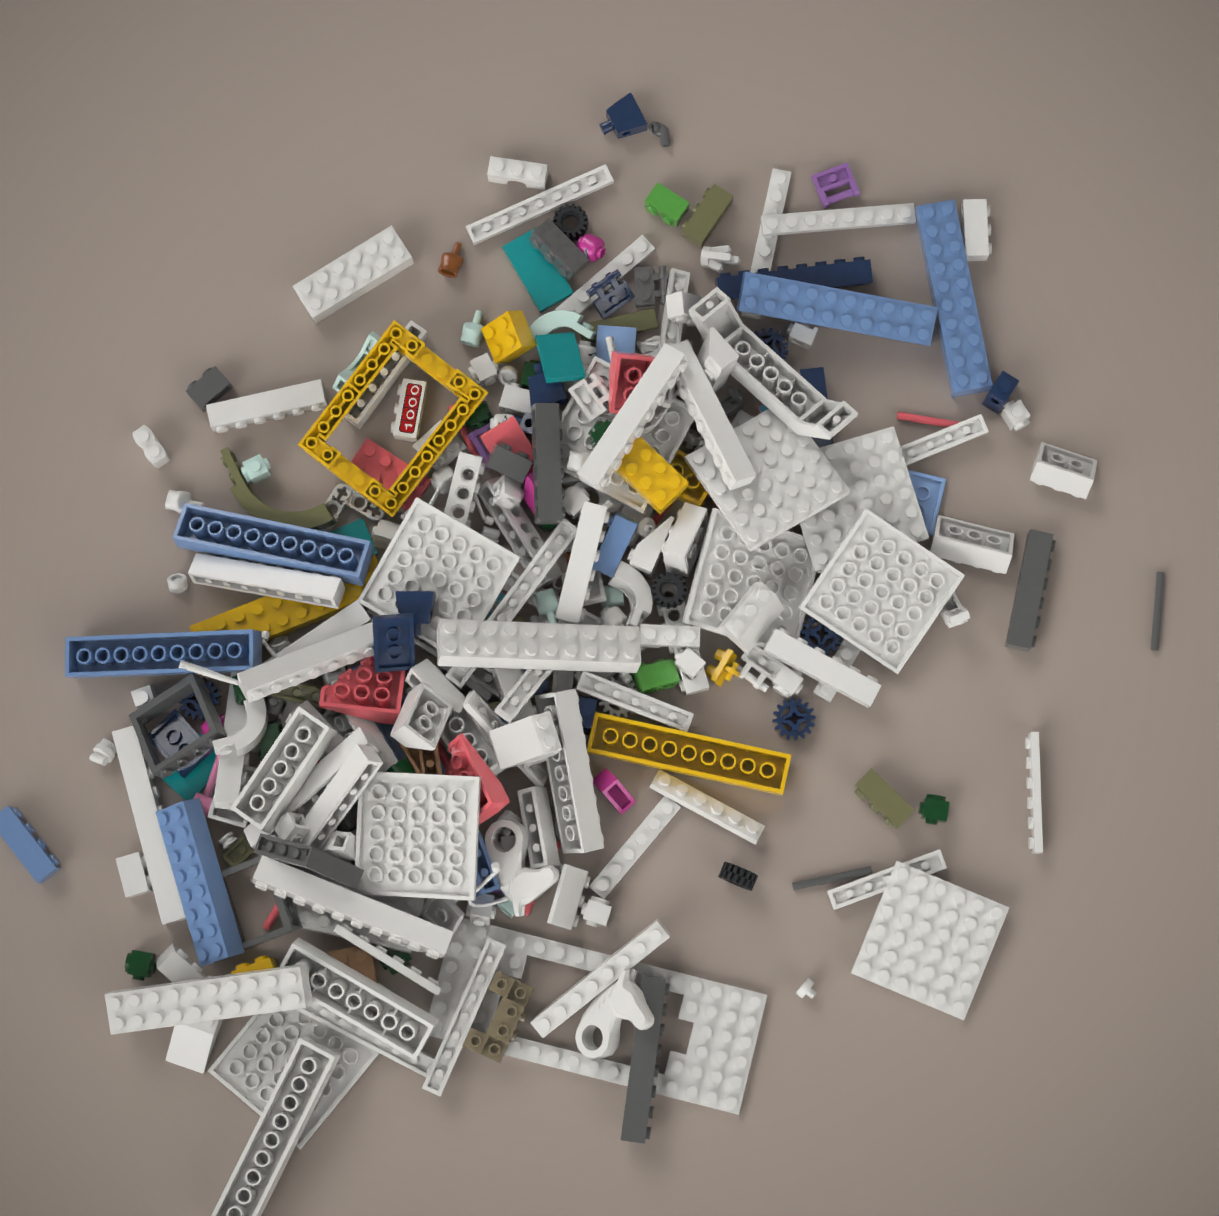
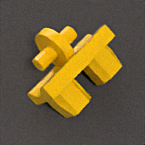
[705,648,740,687]

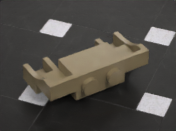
[462,971,534,1063]

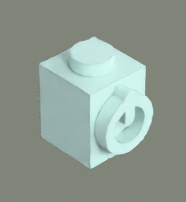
[240,454,271,484]

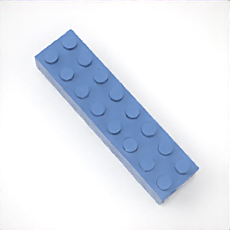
[155,798,245,967]

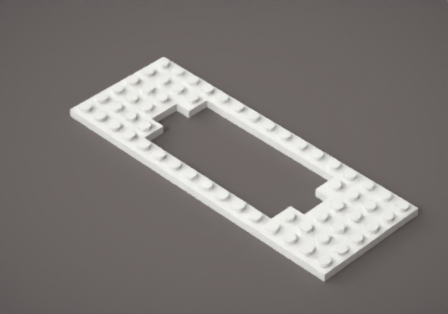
[429,918,767,1115]

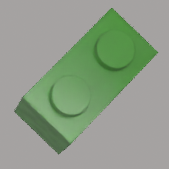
[645,182,690,227]
[631,658,680,694]

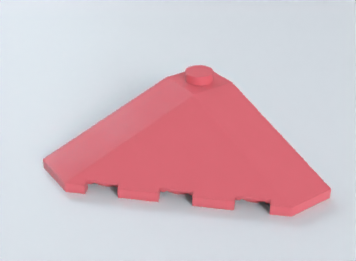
[319,655,406,725]
[445,733,510,825]

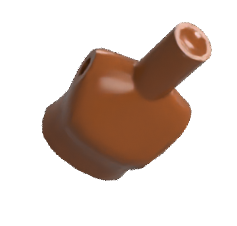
[438,242,464,278]

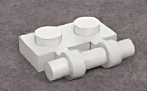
[568,372,609,423]
[736,645,784,692]

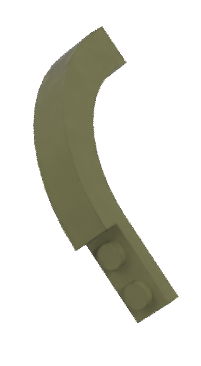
[220,447,337,530]

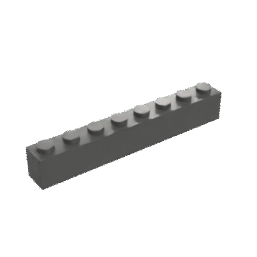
[621,975,670,1144]

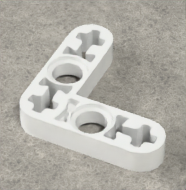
[319,483,385,532]

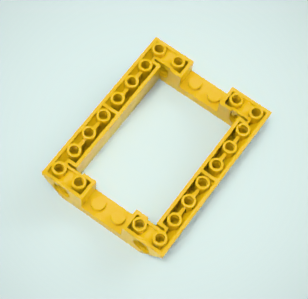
[298,320,488,517]

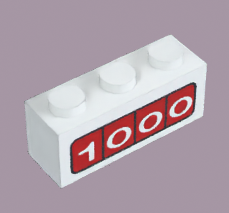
[391,378,428,442]

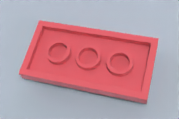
[351,438,431,511]

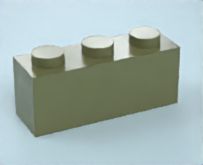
[681,184,734,248]
[854,768,915,829]

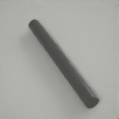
[1150,572,1165,651]
[792,866,872,890]

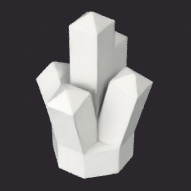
[700,245,741,273]

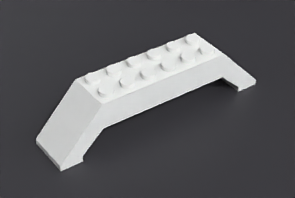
[689,287,858,440]

